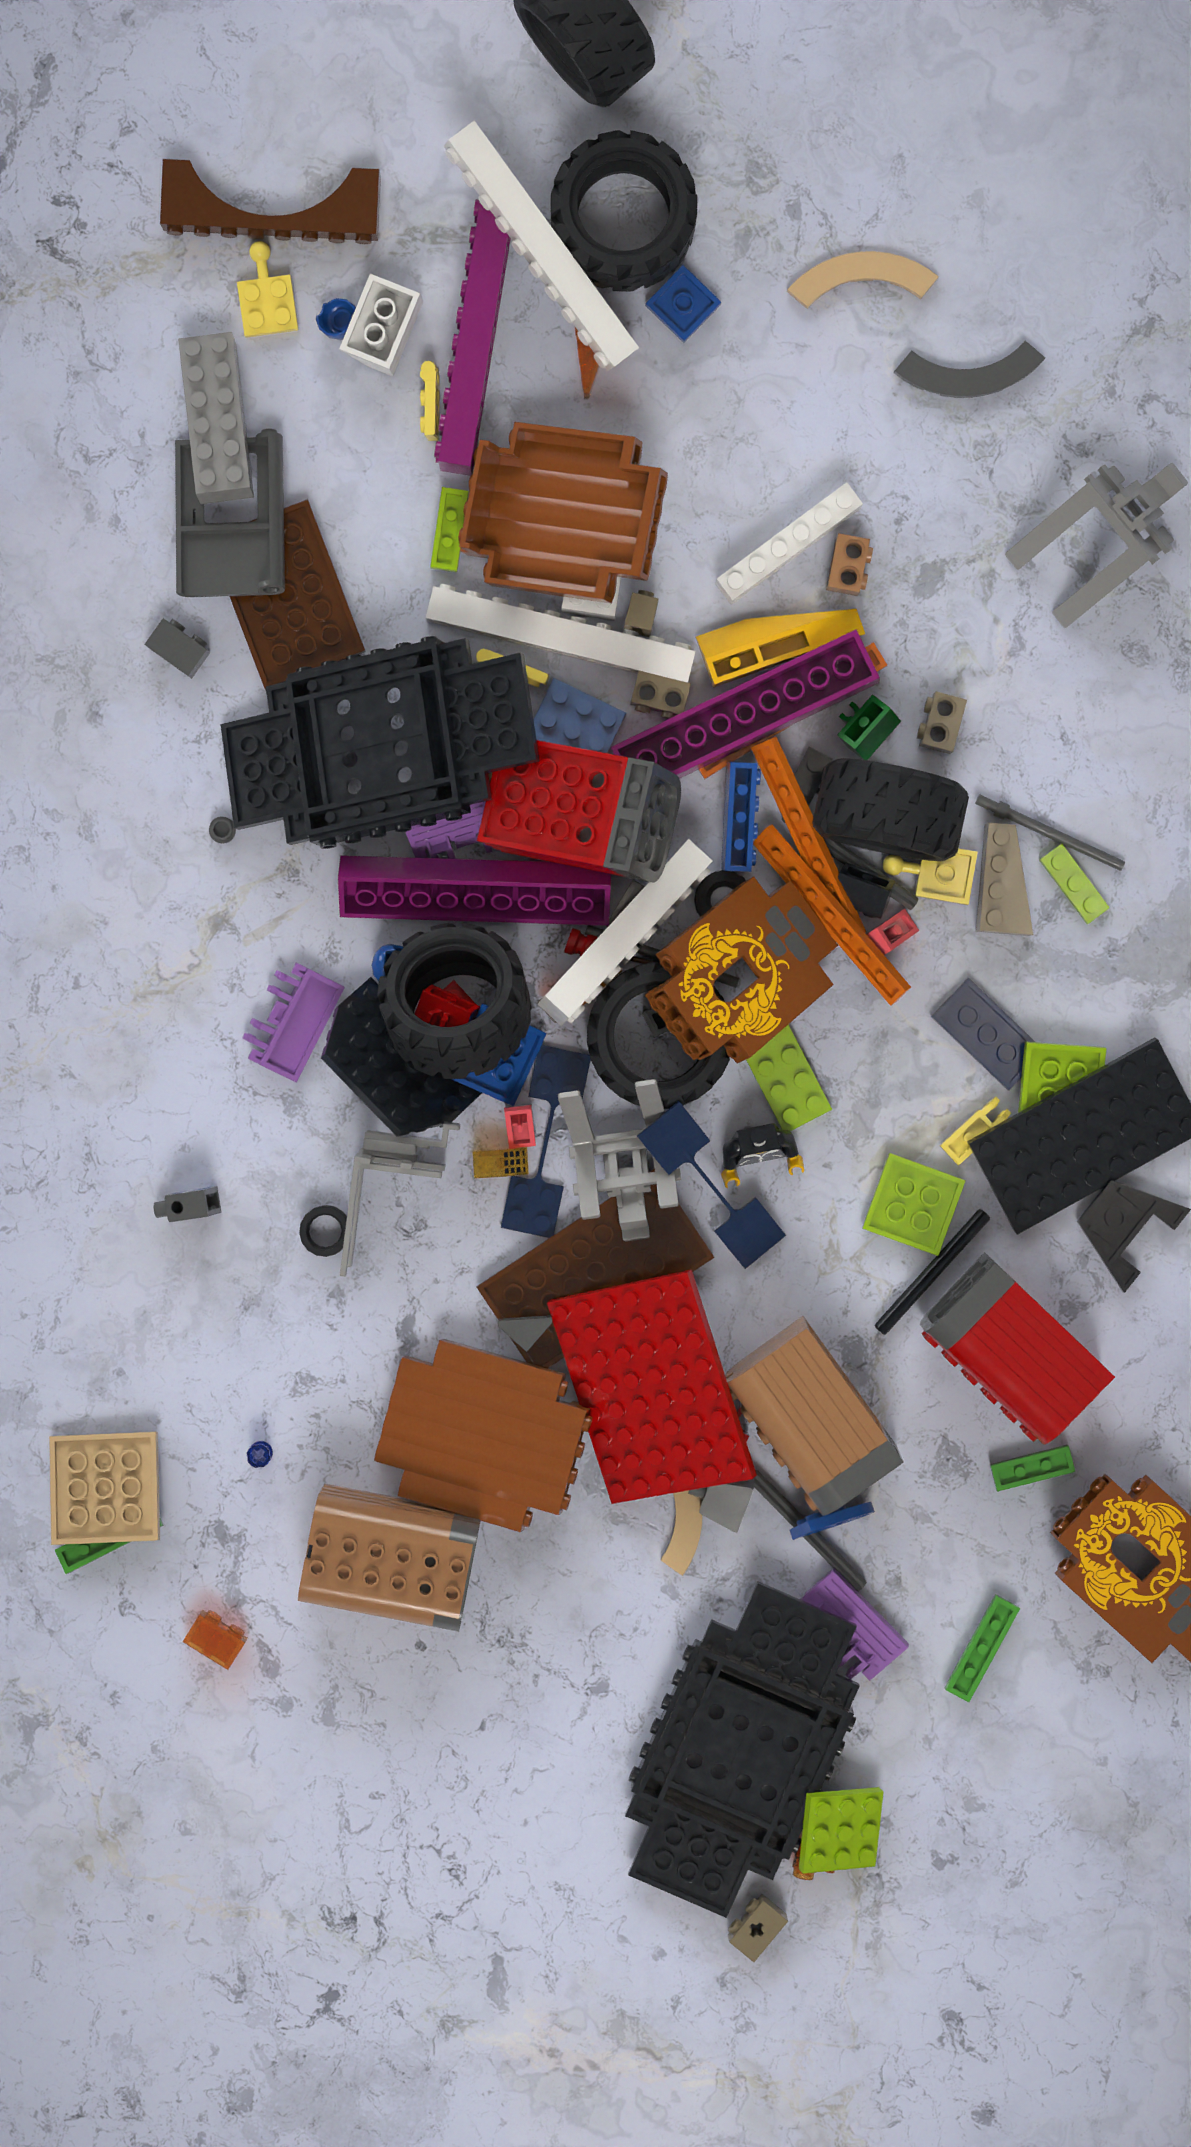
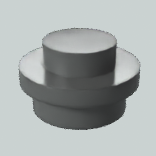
[209,817,236,844]

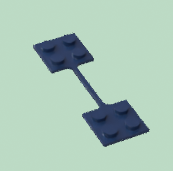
[501,1045,591,1238]
[637,1101,786,1269]

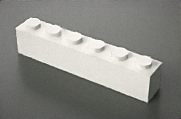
[715,482,863,605]

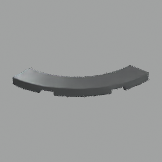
[894,341,1045,398]

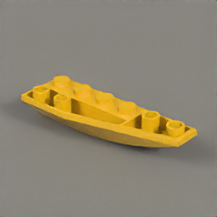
[695,609,865,688]

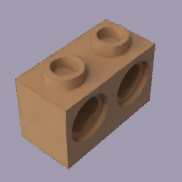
[826,533,873,596]

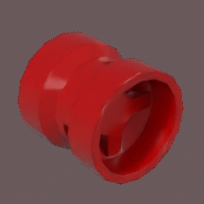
[564,928,598,957]

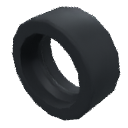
[299,1205,347,1257]

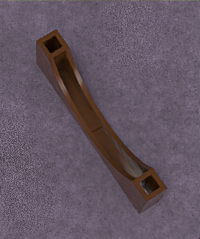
[160,159,381,244]

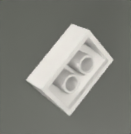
[339,274,423,376]

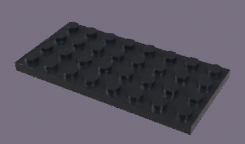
[967,1037,1191,1235]

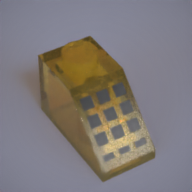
[473,1147,529,1179]

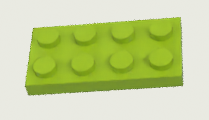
[746,1025,832,1131]

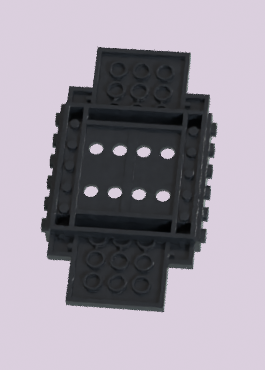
[220,636,540,849]
[625,1581,860,1918]

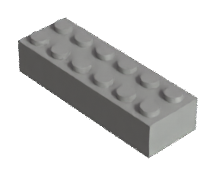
[178,332,254,504]

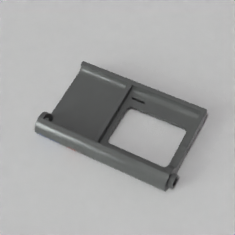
[175,429,285,597]

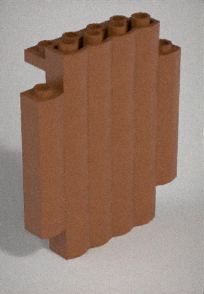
[458,422,668,604]
[374,1339,592,1532]

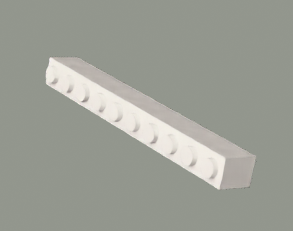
[444,121,639,371]
[426,584,696,683]

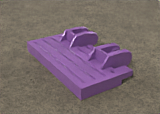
[406,801,493,859]
[242,962,345,1083]
[800,1568,909,1681]

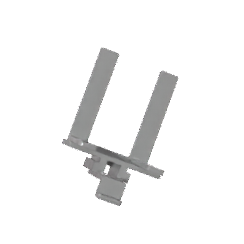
[1005,463,1188,628]
[558,1079,681,1242]
[340,1122,460,1277]

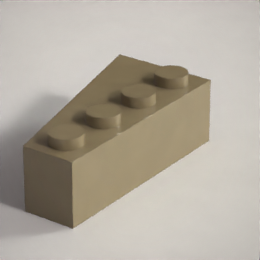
[976,823,1033,936]

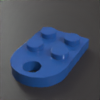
[789,1502,875,1540]

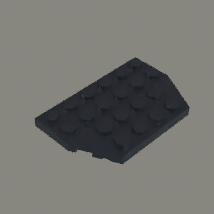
[321,977,482,1137]

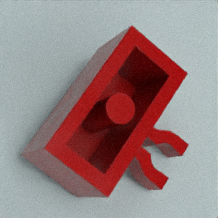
[415,984,480,1027]

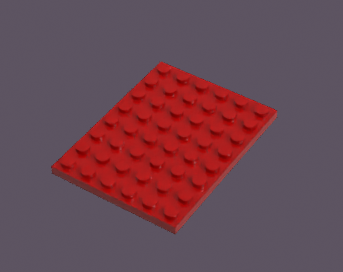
[547,1269,757,1504]

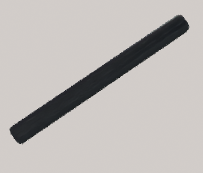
[875,1209,990,1335]

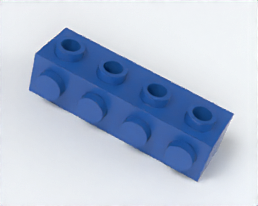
[721,762,761,872]

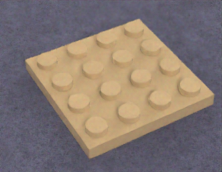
[49,1432,160,1545]

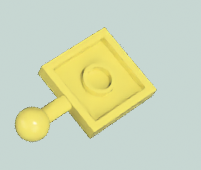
[237,241,299,338]
[882,848,978,905]

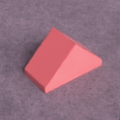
[504,1104,536,1149]

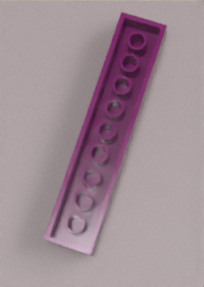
[434,199,511,476]
[611,629,880,779]
[338,855,611,926]

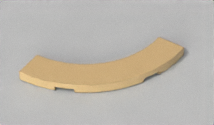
[787,251,939,309]
[661,1490,702,1576]

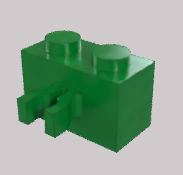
[837,694,901,760]

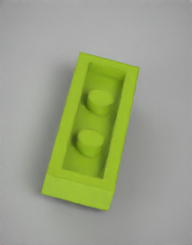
[430,487,469,572]
[1039,844,1110,924]

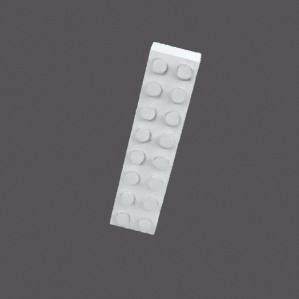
[538,839,712,1026]

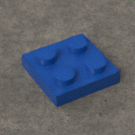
[645,265,722,343]

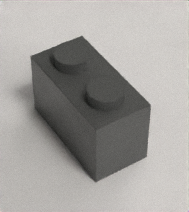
[144,618,210,679]

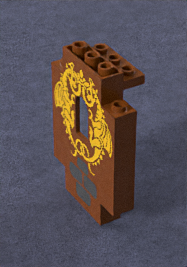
[645,876,838,1064]
[1050,1474,1191,1663]

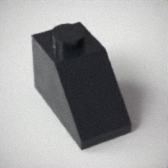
[838,862,896,919]

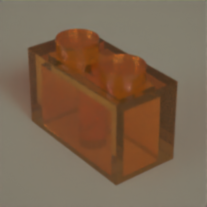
[183,1610,248,1670]

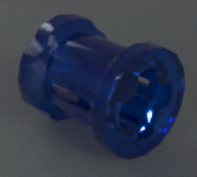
[247,1441,273,1468]

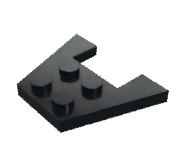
[1077,1180,1191,1293]

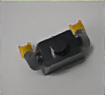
[721,1123,804,1188]

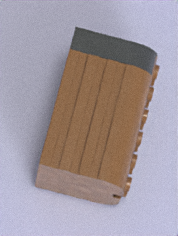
[725,1316,904,1516]
[298,1484,481,1632]

